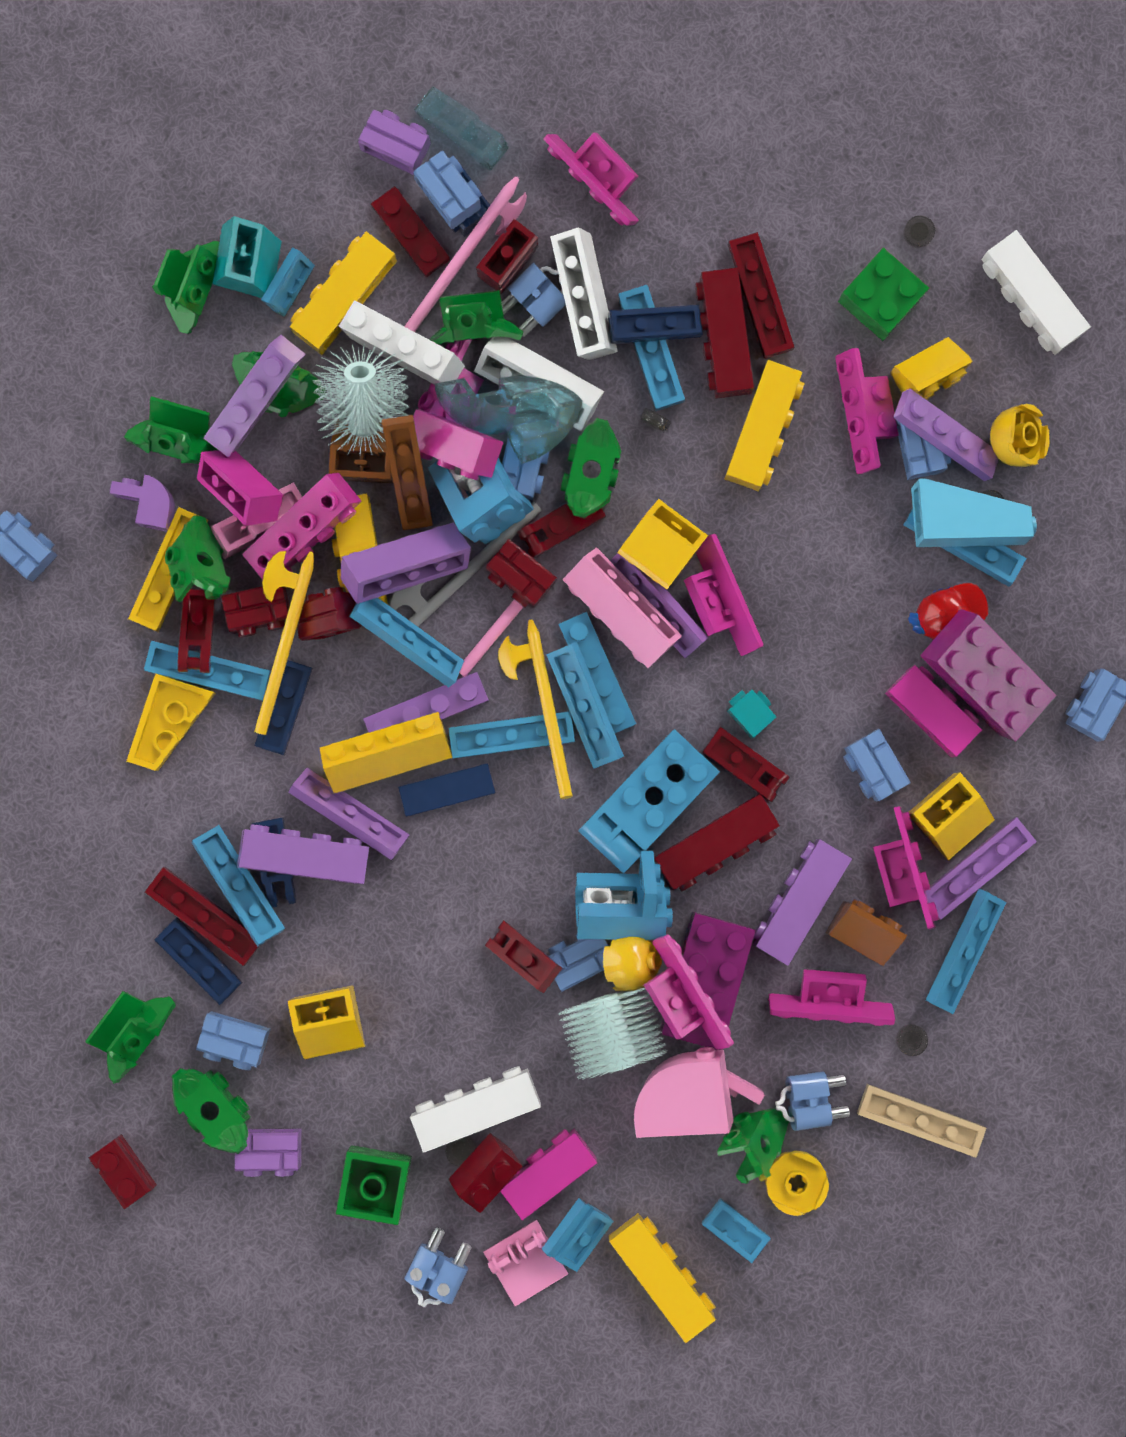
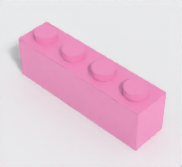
[563,548,682,668]

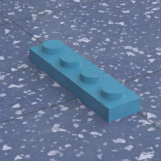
[618,285,685,411]
[903,508,1027,587]
[350,597,464,688]
[559,612,636,733]
[144,641,271,701]
[546,642,624,769]
[448,711,575,759]
[192,825,285,947]
[925,889,1007,1014]

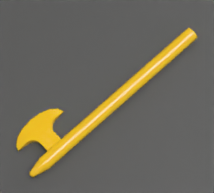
[254,551,314,735]
[498,619,573,799]

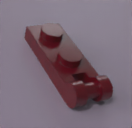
[517,503,606,558]
[178,589,216,673]
[702,727,790,802]
[485,920,562,993]

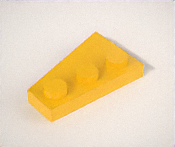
[126,673,216,771]

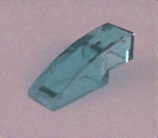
[414,86,509,171]

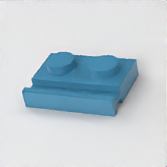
[542,1198,614,1272]

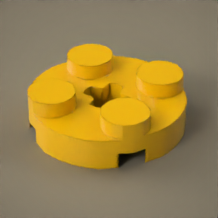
[765,1151,829,1216]

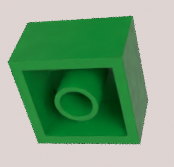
[838,247,929,341]
[336,1145,412,1225]

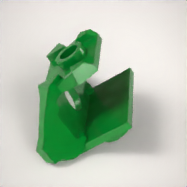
[152,241,219,334]
[429,290,524,345]
[232,351,326,417]
[124,396,218,464]
[561,418,621,518]
[165,515,230,602]
[86,991,176,1084]
[172,1068,251,1154]
[717,1108,789,1184]

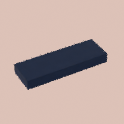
[608,305,703,344]
[254,660,313,756]
[398,763,496,817]
[154,917,243,1005]

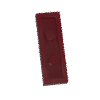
[371,186,450,278]

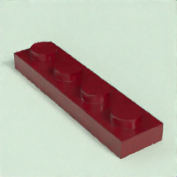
[728,232,795,359]
[145,867,259,966]

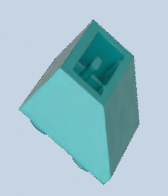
[213,216,282,298]

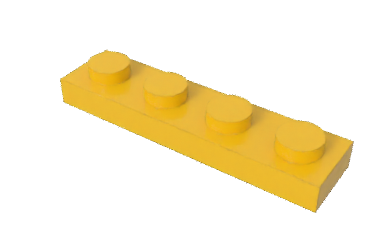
[128,507,208,632]

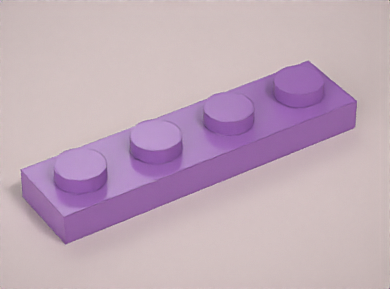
[893,389,999,481]
[610,553,708,658]
[363,672,489,732]
[288,768,409,860]
[925,817,1037,919]

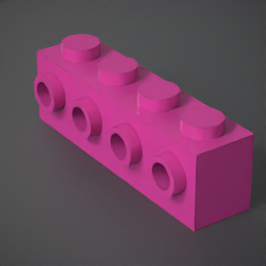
[242,473,362,580]

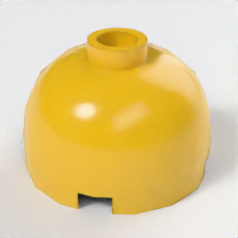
[990,404,1050,467]
[603,937,662,991]

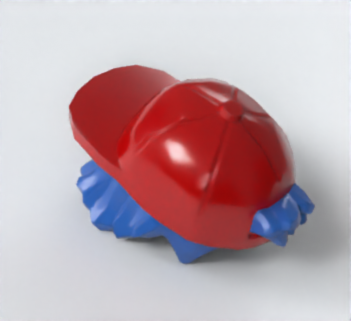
[908,583,988,640]

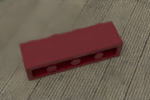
[695,267,754,399]
[654,794,780,892]

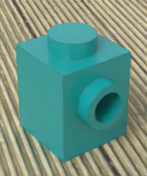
[727,689,777,739]

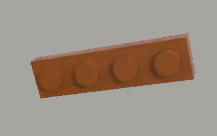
[382,415,433,530]

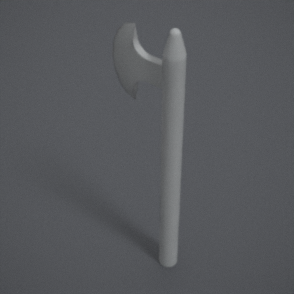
[389,502,542,627]

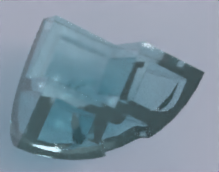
[499,376,583,464]
[435,378,516,435]

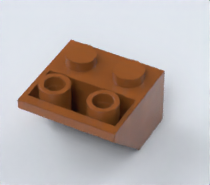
[329,419,394,484]
[825,899,907,966]

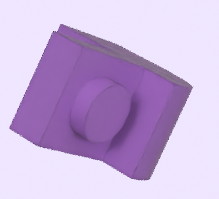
[110,475,175,531]

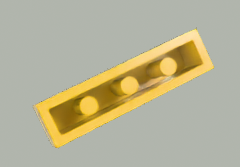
[290,231,397,355]
[724,360,805,492]
[332,493,388,605]
[320,712,452,794]
[609,1213,716,1343]

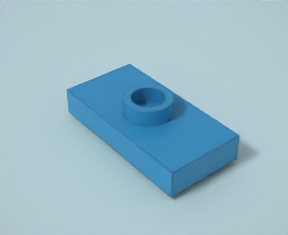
[261,248,315,317]
[702,1198,771,1263]

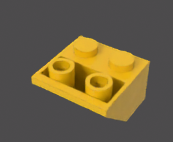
[890,337,973,400]
[617,499,708,589]
[909,772,995,860]
[288,985,365,1059]

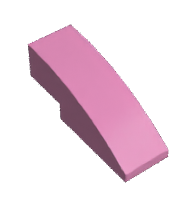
[211,482,302,559]

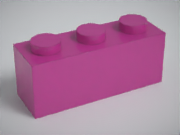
[413,409,503,480]
[197,450,283,526]
[885,665,982,758]
[500,1128,597,1220]

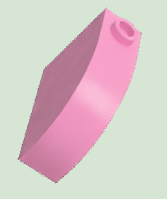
[634,1047,733,1138]

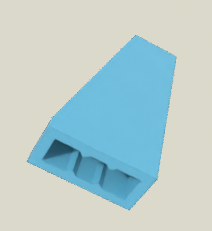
[911,479,1037,547]

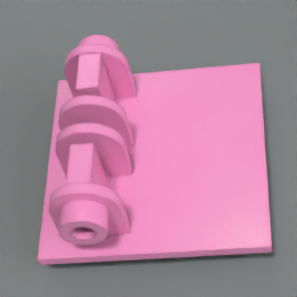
[483,1220,569,1306]

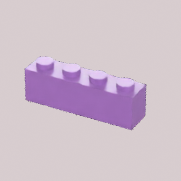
[204,335,306,457]
[340,523,471,604]
[237,825,369,884]
[753,839,852,966]

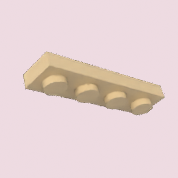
[857,1084,986,1158]

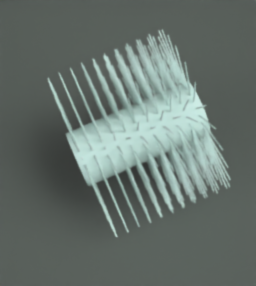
[315,345,409,456]
[559,988,668,1079]

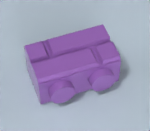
[358,110,431,175]
[235,1129,301,1177]

